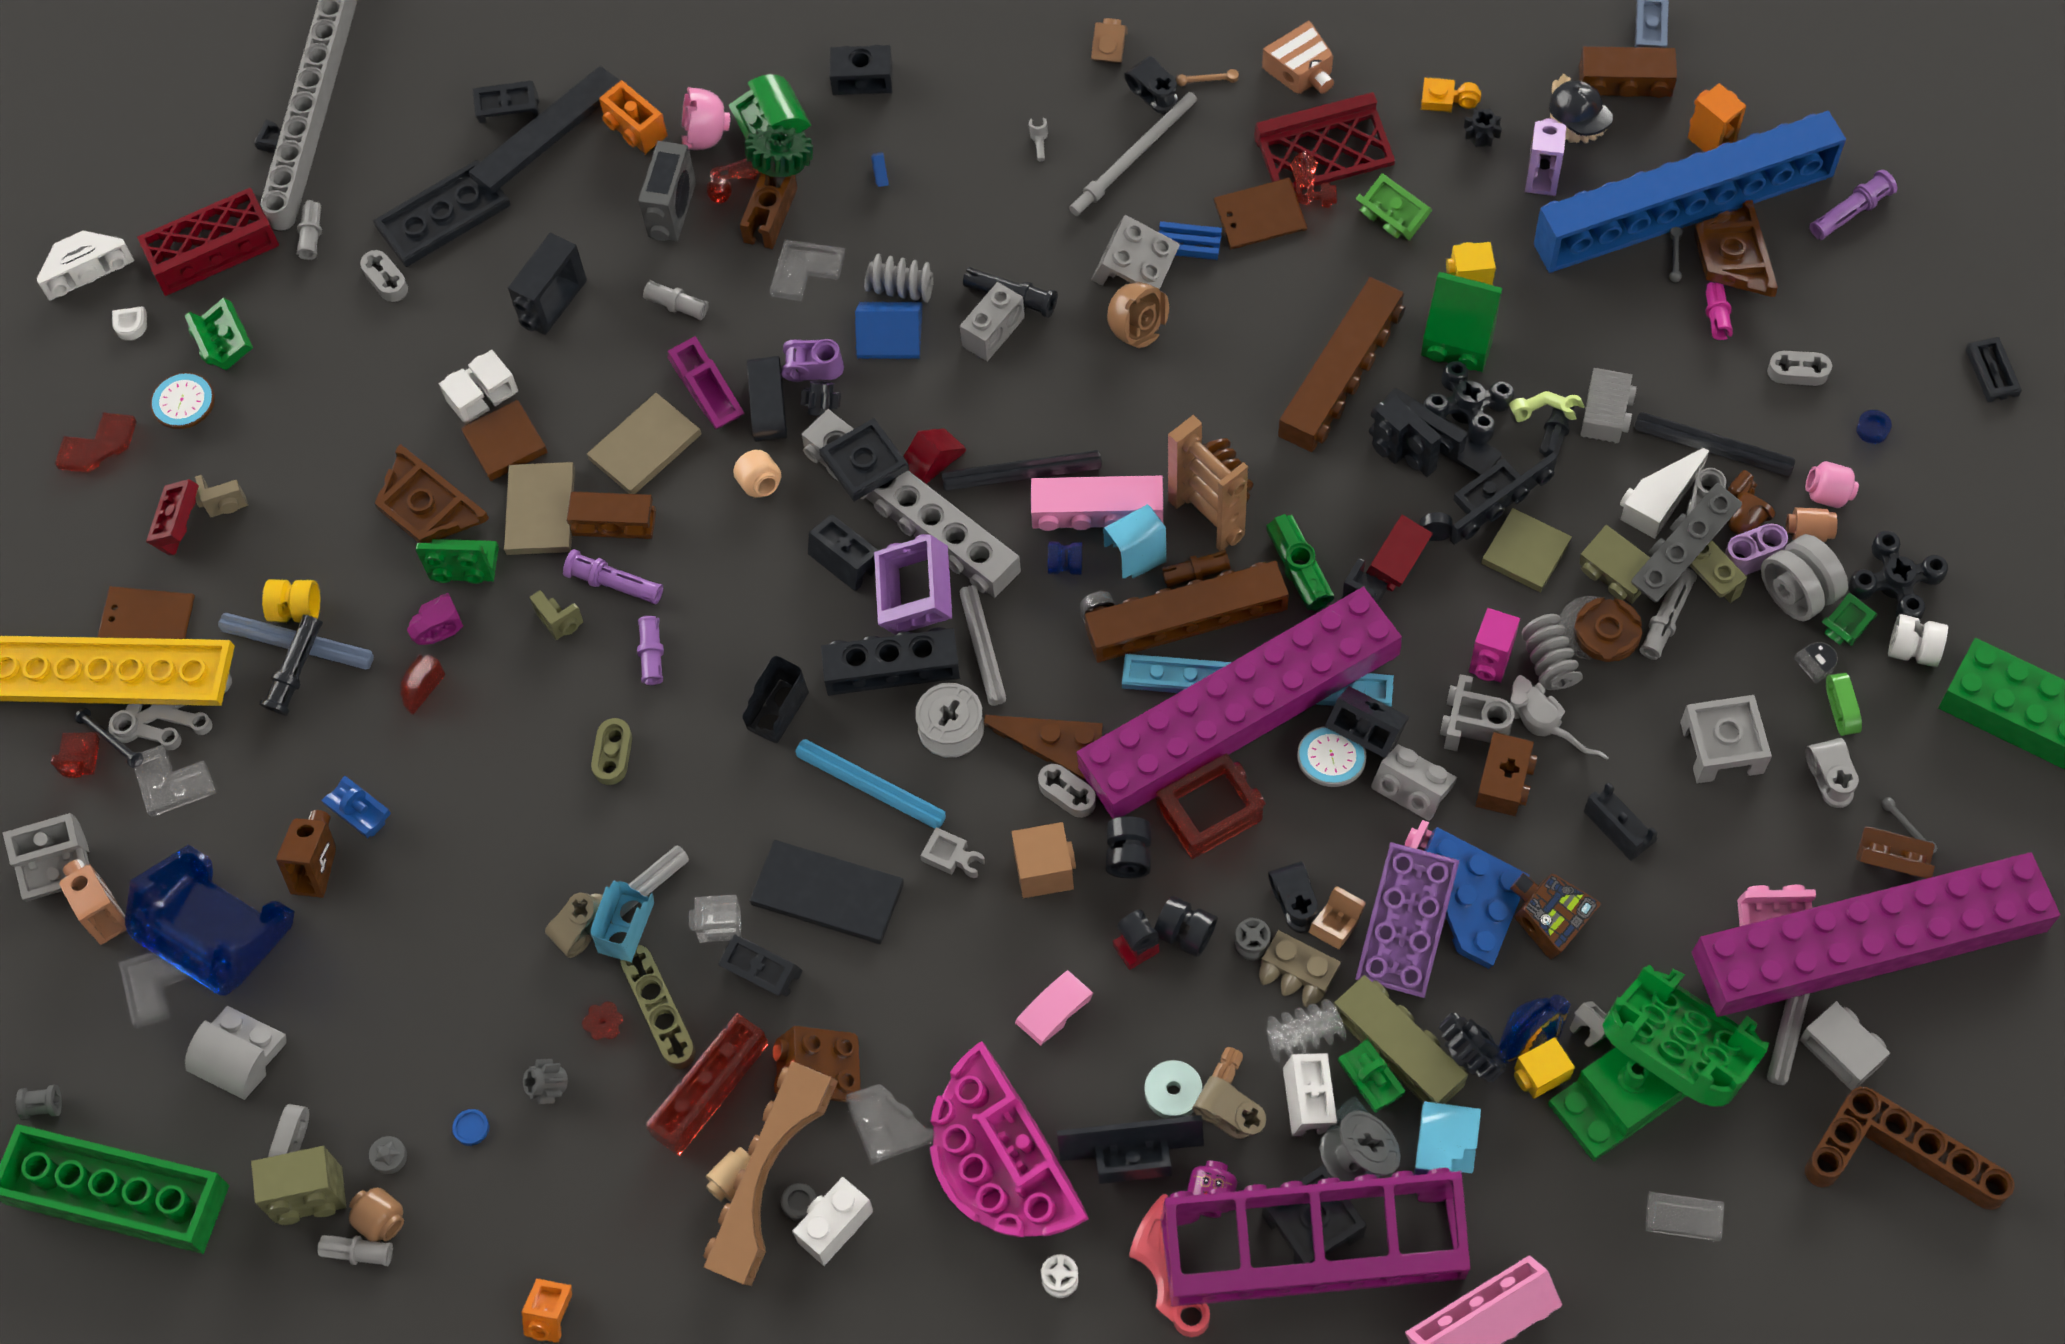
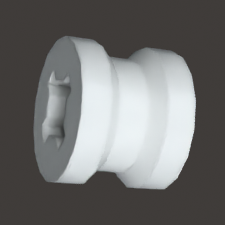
[1041,1254,1079,1298]

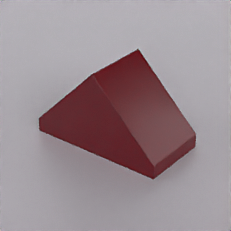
[903,428,966,484]

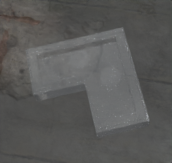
[770,239,846,301]
[134,744,216,817]
[119,940,197,1028]

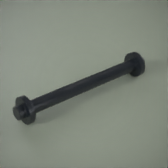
[75,708,143,768]

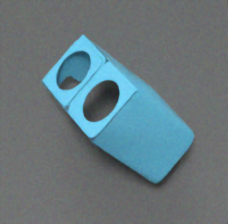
[1103,504,1166,578]
[591,880,654,962]
[1414,1102,1481,1175]

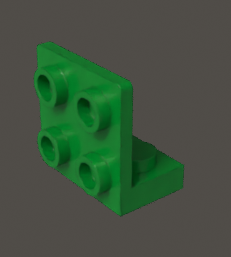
[415,539,499,584]

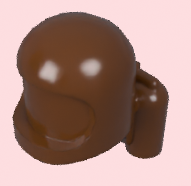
[1727,470,1776,535]

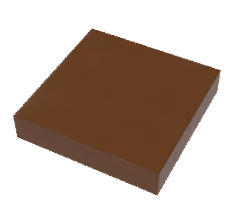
[461,400,548,482]

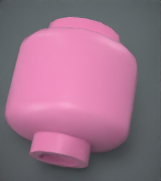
[1805,461,1859,508]

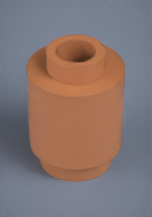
[1786,507,1837,542]

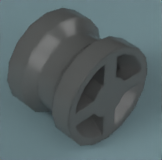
[1235,918,1271,961]

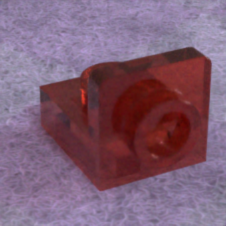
[51,733,100,778]

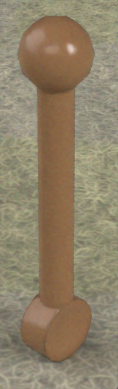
[1176,69,1239,86]

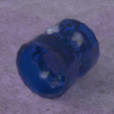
[1048,541,1083,575]

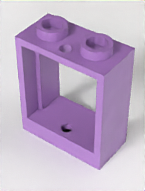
[874,534,952,635]

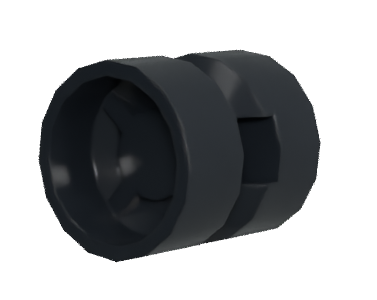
[1106,816,1151,879]
[1154,895,1218,957]

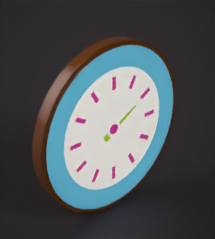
[150,372,215,429]

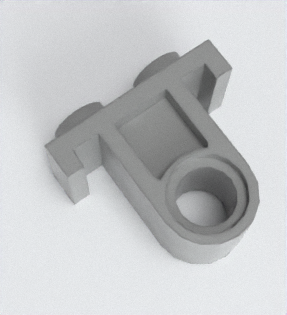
[1440,674,1514,751]

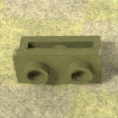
[1689,540,1747,603]

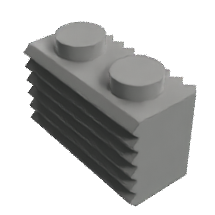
[1581,368,1637,443]

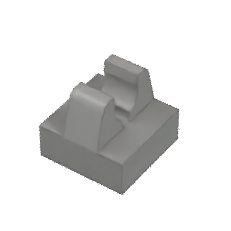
[1570,1001,1607,1046]

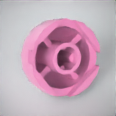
[682,87,730,150]

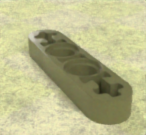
[620,945,696,1069]

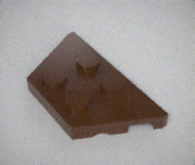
[1694,200,1778,297]
[375,444,489,543]

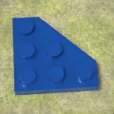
[1424,827,1529,969]

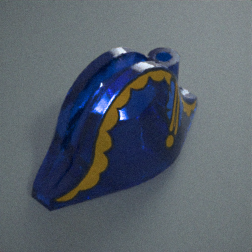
[1498,995,1571,1064]

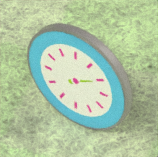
[1297,726,1366,787]

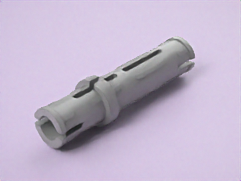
[1640,568,1697,660]

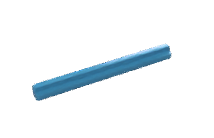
[796,739,946,829]

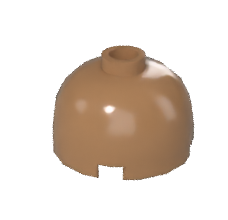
[1107,282,1169,348]

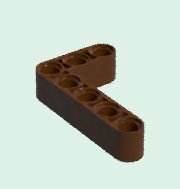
[1805,1087,2015,1210]

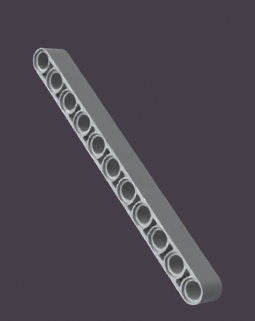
[261,0,358,231]

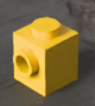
[1446,242,1496,285]
[1514,1037,1575,1099]

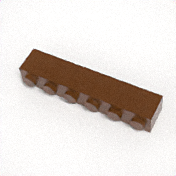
[1278,277,1406,452]
[1085,561,1289,663]

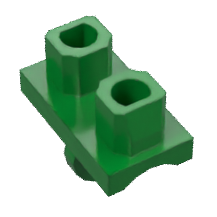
[1338,1039,1405,1113]

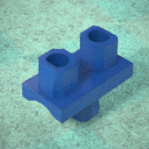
[322,776,391,839]

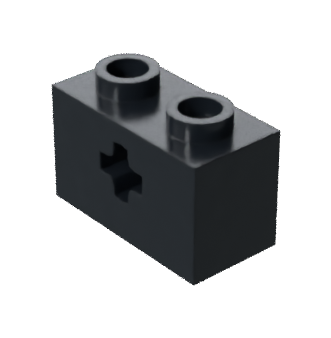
[1325,686,1409,758]

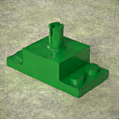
[1548,1047,1686,1162]

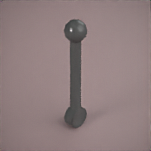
[1669,227,1683,283]
[1881,797,1937,855]

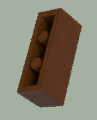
[1579,46,1677,98]

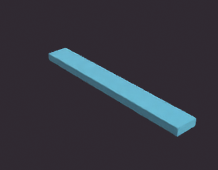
[1122,654,1394,707]

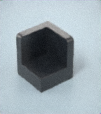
[1342,558,1388,604]

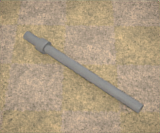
[1069,92,1197,216]

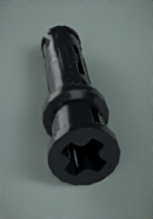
[963,267,1058,318]
[259,614,323,716]

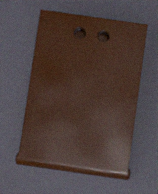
[1214,178,1308,249]
[97,586,195,639]

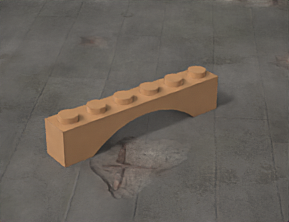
[704,1061,838,1286]

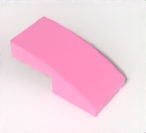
[1015,970,1093,1046]

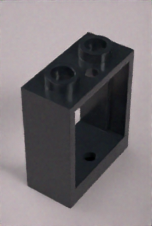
[508,232,587,335]

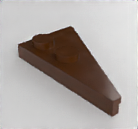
[984,715,1103,785]

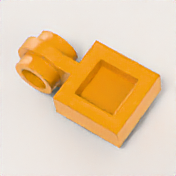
[1421,77,1481,112]

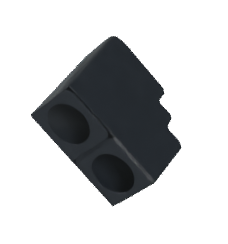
[742,656,809,744]

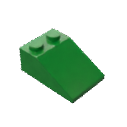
[1421,272,1502,372]

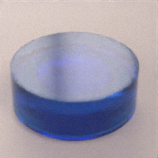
[1856,410,1892,444]

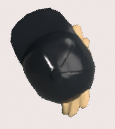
[1549,74,1613,143]

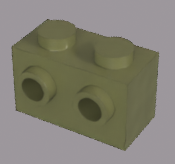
[1580,525,1650,604]

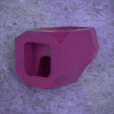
[407,593,463,645]

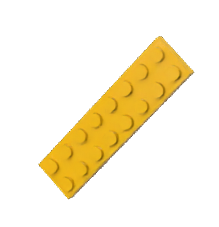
[0,636,235,706]

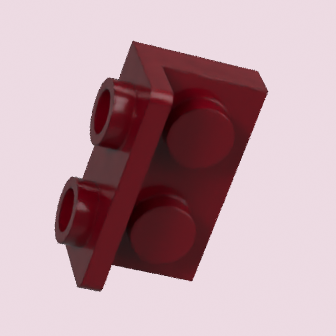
[146,479,199,556]

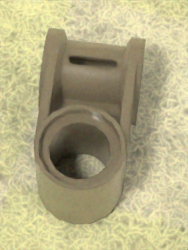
[545,893,603,958]
[1192,1076,1266,1139]

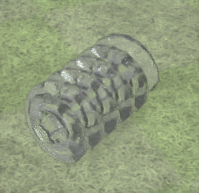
[1267,999,1346,1062]

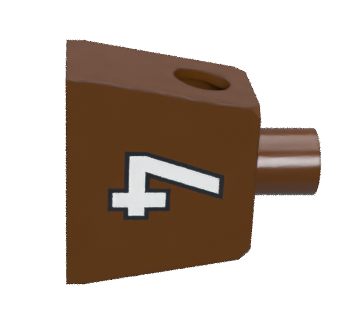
[276,810,336,898]

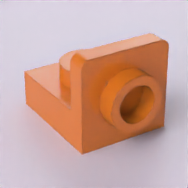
[522,1278,572,1343]

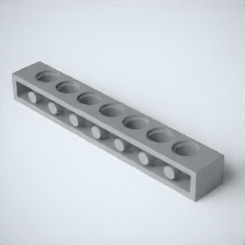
[801,409,1021,598]

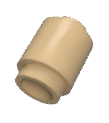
[706,1147,751,1201]

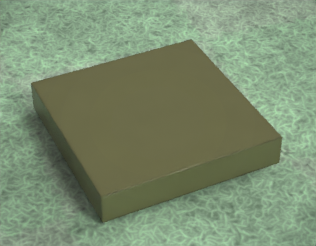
[1481,508,1572,593]

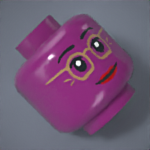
[1187,1161,1238,1218]

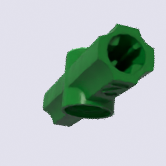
[1266,514,1334,611]

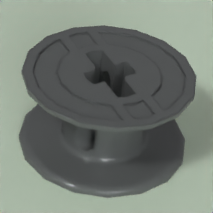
[1319,1110,1401,1182]

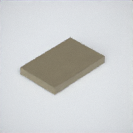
[587,393,702,494]
[504,462,575,555]

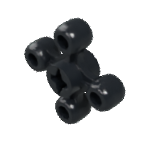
[1423,361,1514,444]
[1848,531,1948,620]

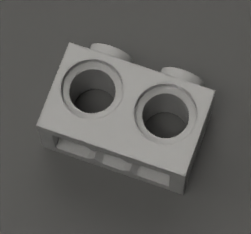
[960,282,1025,361]

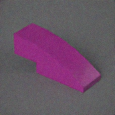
[668,336,744,430]

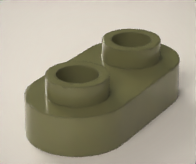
[591,718,632,785]

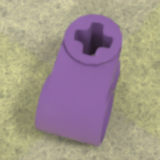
[781,339,844,382]

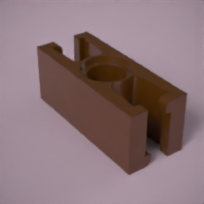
[740,173,798,249]
[567,492,656,539]

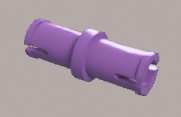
[637,616,664,685]

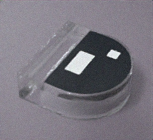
[1080,591,1115,623]
[1794,642,1838,683]

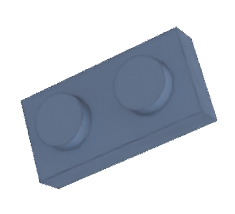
[1635,0,1668,48]

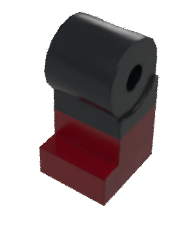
[1113,910,1159,970]

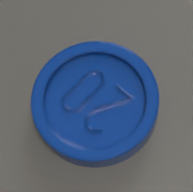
[452,1109,489,1146]

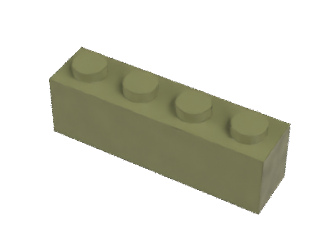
[1332,975,1468,1104]

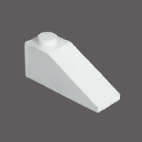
[1620,448,1709,539]

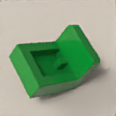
[1822,592,1878,646]

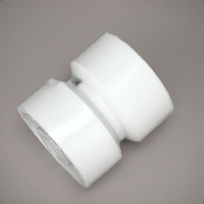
[1888,614,1948,668]

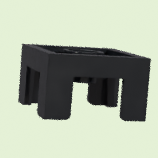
[1262,1165,1367,1264]

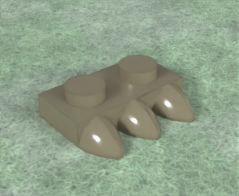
[1259,930,1341,1007]

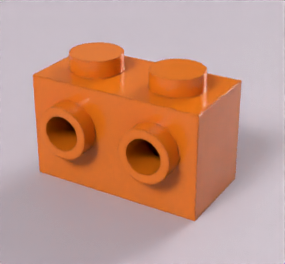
[599,80,668,154]
[1687,83,1746,152]

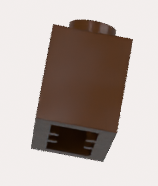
[1475,732,1538,816]

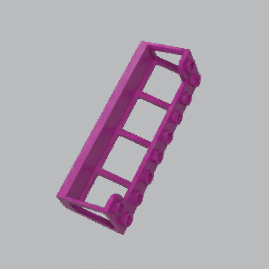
[1160,1168,1470,1307]

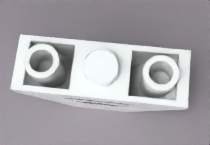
[37,231,134,301]

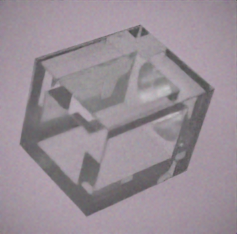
[689,895,741,943]

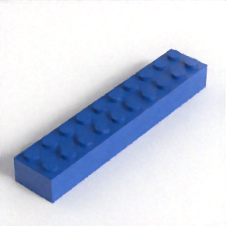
[1533,111,1846,273]

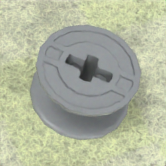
[916,683,984,758]

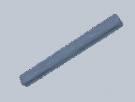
[218,613,374,669]

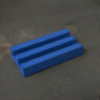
[1159,221,1222,260]

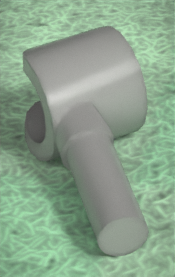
[1029,118,1048,162]

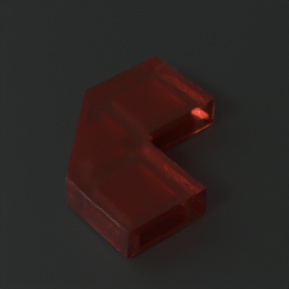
[55,412,137,472]

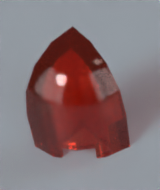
[400,654,446,715]

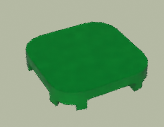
[1603,965,1769,1106]

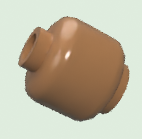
[349,1187,404,1242]

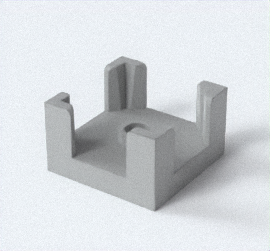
[1680,695,1772,784]

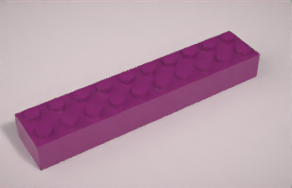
[1077,586,1402,819]
[1691,852,2061,1017]

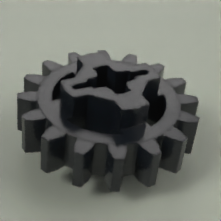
[1439,1012,1506,1082]

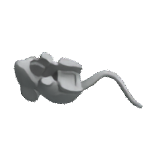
[1510,675,1609,760]

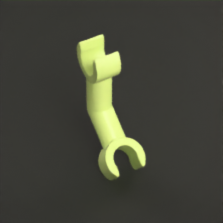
[1509,391,1585,422]

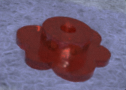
[582,1001,623,1040]

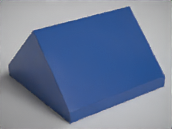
[855,302,923,359]

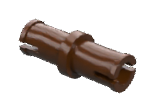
[1161,549,1231,588]

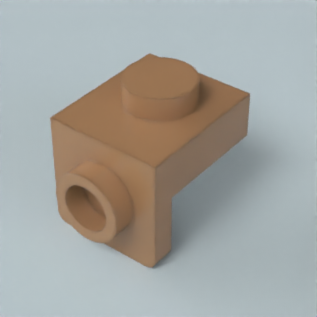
[1091,18,1128,63]
[1308,887,1366,949]

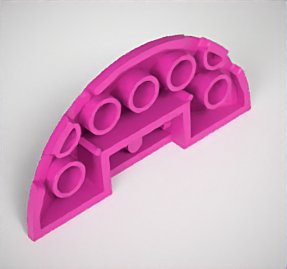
[930,1041,1089,1237]

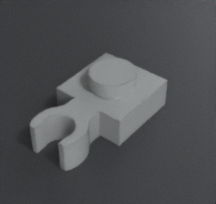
[920,827,985,878]

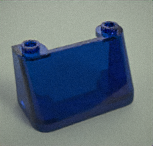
[125,844,295,995]

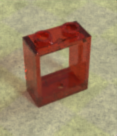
[1156,753,1265,860]

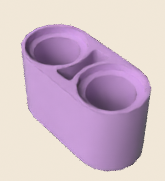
[1725,523,1788,575]

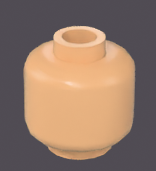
[733,450,781,498]

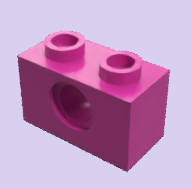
[1469,608,1520,683]

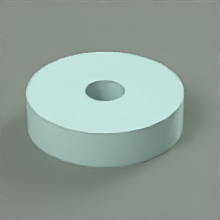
[1145,1060,1202,1119]

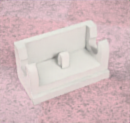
[1283,1053,1337,1136]

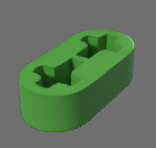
[1826,673,1862,736]

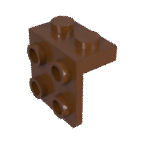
[773,1026,861,1103]

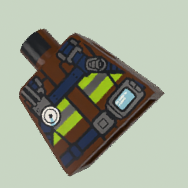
[1510,873,1601,960]

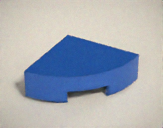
[871,152,889,187]

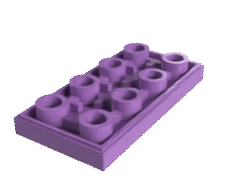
[1355,842,1460,998]

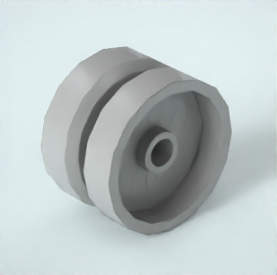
[1761,534,1848,622]

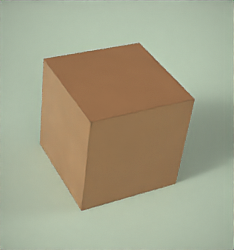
[1011,822,1076,898]

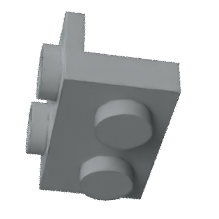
[1371,744,1457,821]

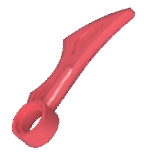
[1129,1194,1210,1337]

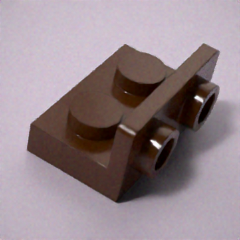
[1856,826,1935,879]

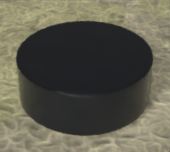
[1420,512,1453,541]

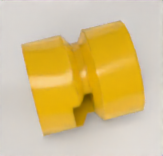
[262,579,321,622]

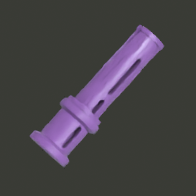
[1810,169,1897,240]
[563,549,663,605]

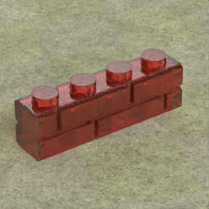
[645,1013,769,1156]

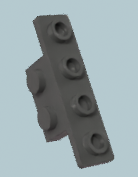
[1631,483,1742,602]

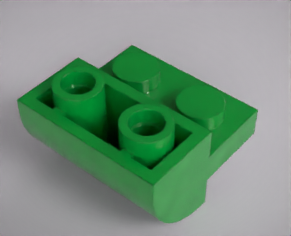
[729,74,811,140]

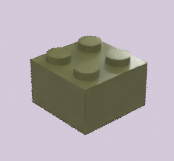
[251,1146,347,1225]

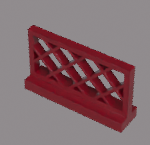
[1254,92,1395,191]
[137,187,280,296]

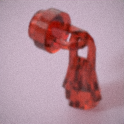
[1290,152,1337,208]
[707,158,759,203]

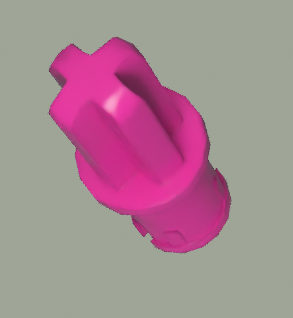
[1705,282,1733,340]

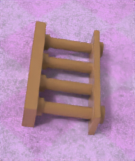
[1168,415,1248,551]

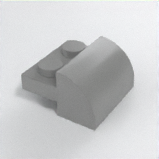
[3,813,90,902]
[185,1006,287,1100]

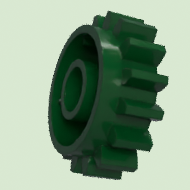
[745,126,813,177]

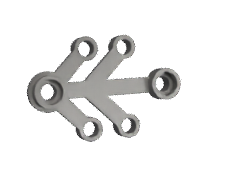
[108,674,232,750]

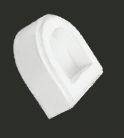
[112,306,147,340]

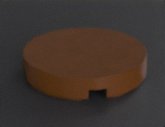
[1573,597,1642,662]

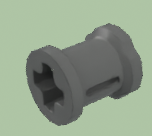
[16,1085,62,1120]

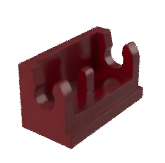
[1366,515,1433,592]

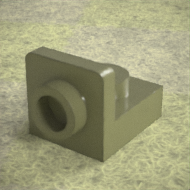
[529,590,583,640]

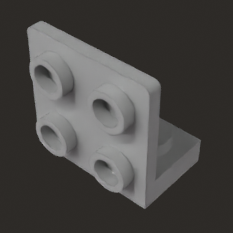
[1091,215,1179,289]

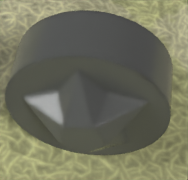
[369,1136,407,1174]

